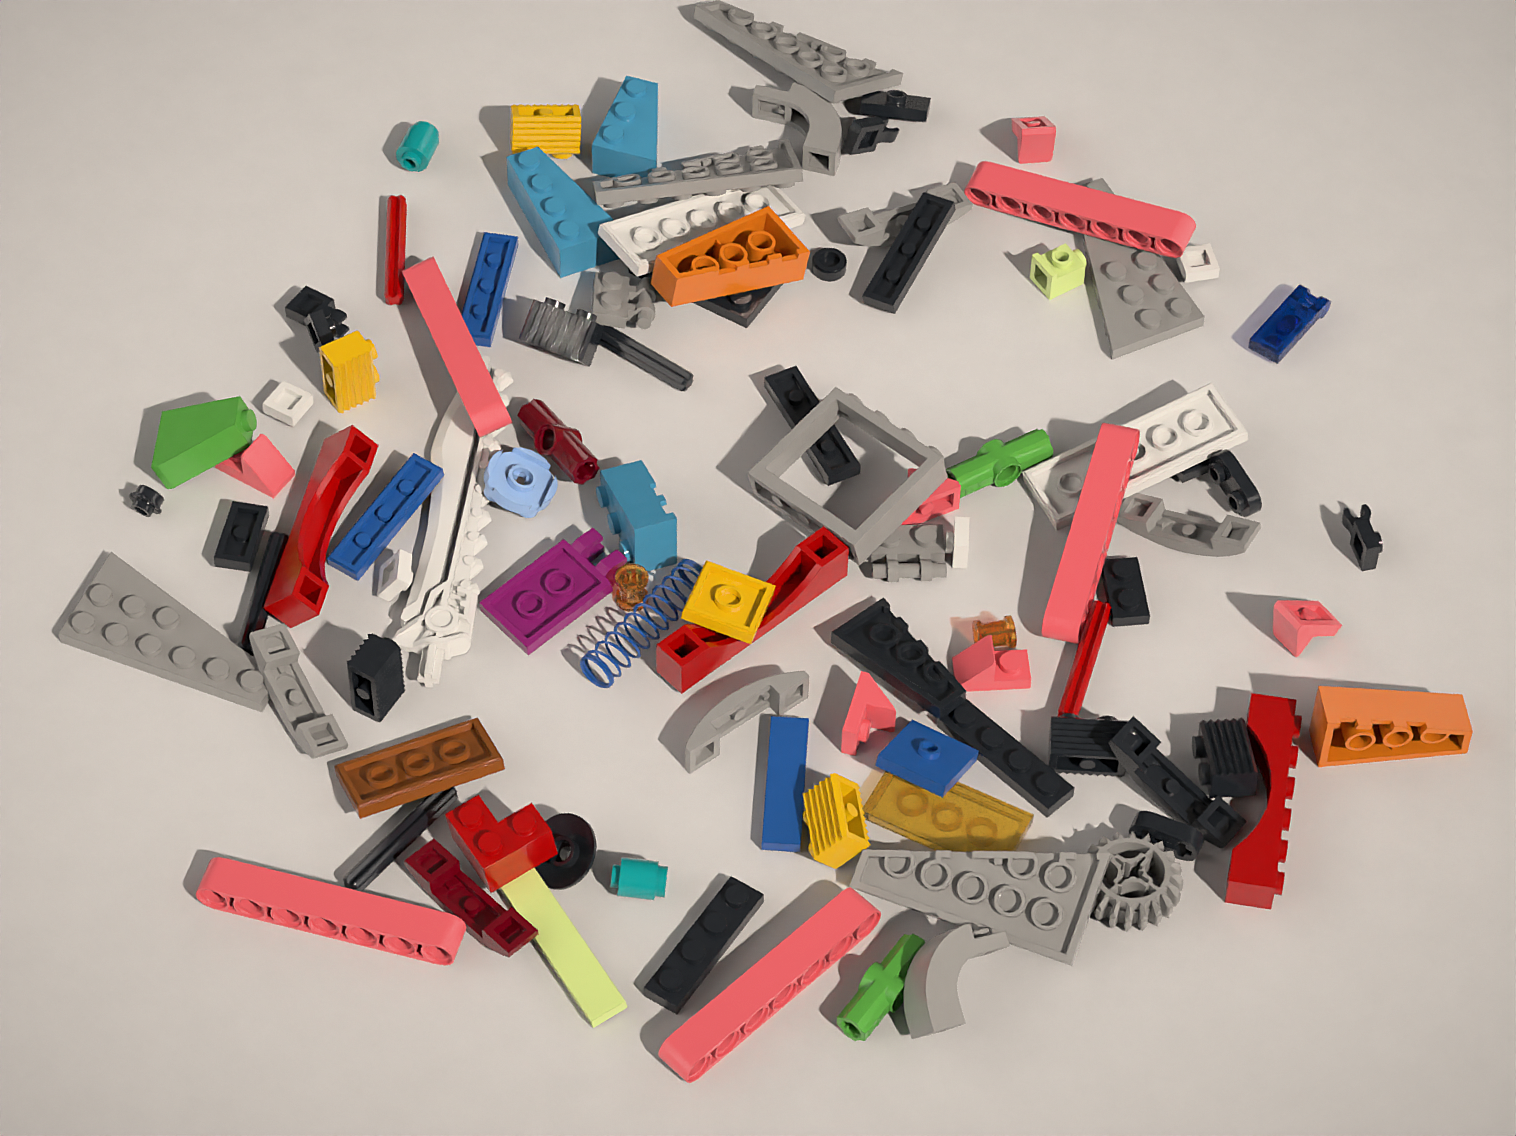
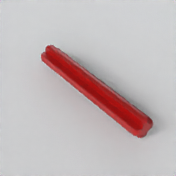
[384,194,407,306]
[1057,600,1111,717]

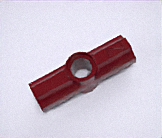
[517,399,600,485]

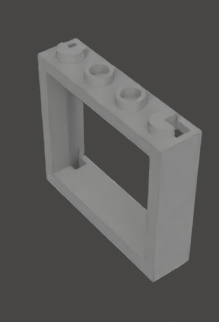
[748,387,948,566]

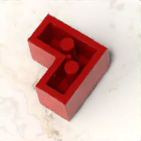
[445,795,558,893]

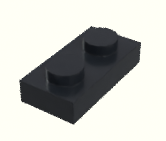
[214,501,269,572]
[1101,557,1150,627]

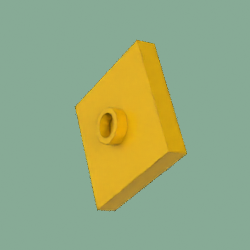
[681,560,776,644]

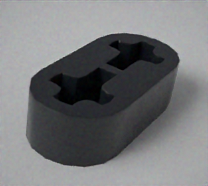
[1128,811,1204,861]

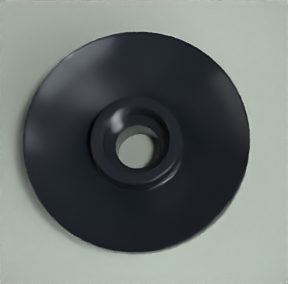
[535,813,597,890]

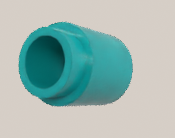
[396,121,439,172]
[610,857,668,900]

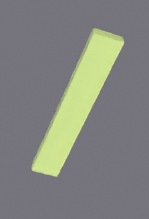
[499,868,627,1028]

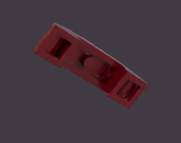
[404,838,539,958]

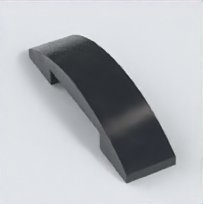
[1109,716,1247,849]

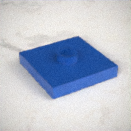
[875,719,979,798]

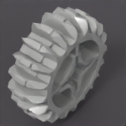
[1087,831,1183,932]

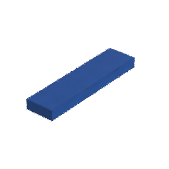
[461,232,519,347]
[327,453,444,581]
[762,716,809,852]

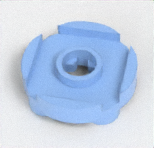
[484,447,558,518]

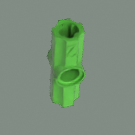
[946,429,1053,498]
[837,934,925,1041]

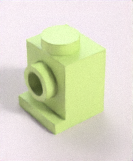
[1030,243,1087,300]

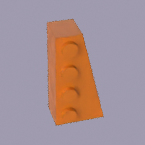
[651,206,810,307]
[1309,686,1473,767]

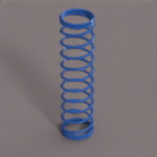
[580,559,703,688]

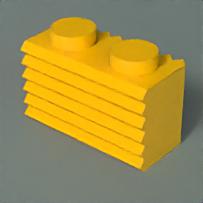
[510,104,581,159]
[318,330,380,413]
[803,773,871,869]

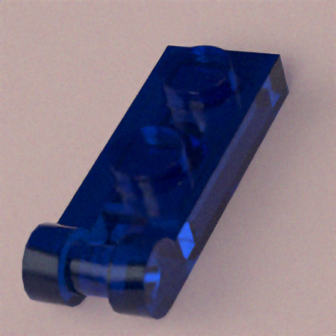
[1248,284,1331,364]

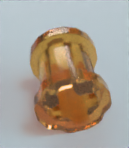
[615,563,649,612]
[972,615,1017,648]

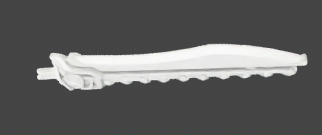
[392,356,513,688]

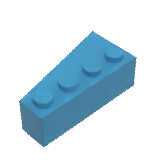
[506,147,620,278]

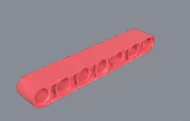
[964,161,1196,258]
[402,256,513,438]
[1042,423,1140,644]
[196,857,467,966]
[658,887,881,1083]

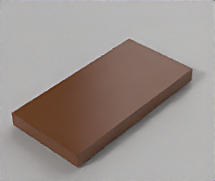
[334,718,505,819]

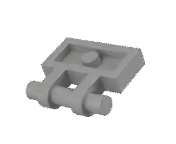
[591,271,656,329]
[871,524,947,582]

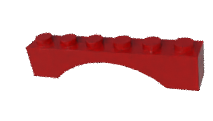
[263,425,379,628]
[656,526,849,694]
[1224,693,1302,910]

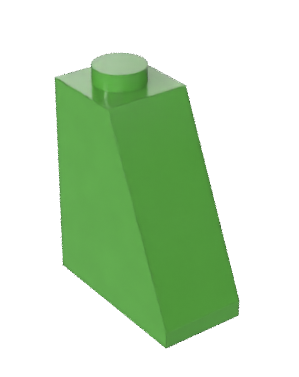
[151,396,257,489]

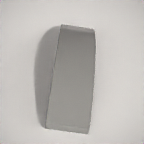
[837,182,973,246]
[1117,493,1261,557]
[249,623,348,759]
[685,671,809,774]

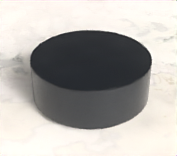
[812,248,847,282]

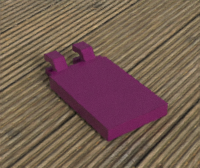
[479,528,629,656]

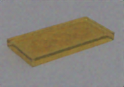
[862,771,1034,852]

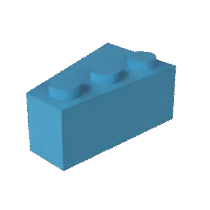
[592,75,658,178]
[596,460,677,575]

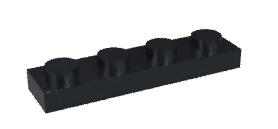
[862,192,956,314]
[764,366,861,486]
[937,699,1075,818]
[644,876,764,1015]

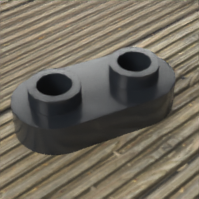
[1208,449,1262,517]

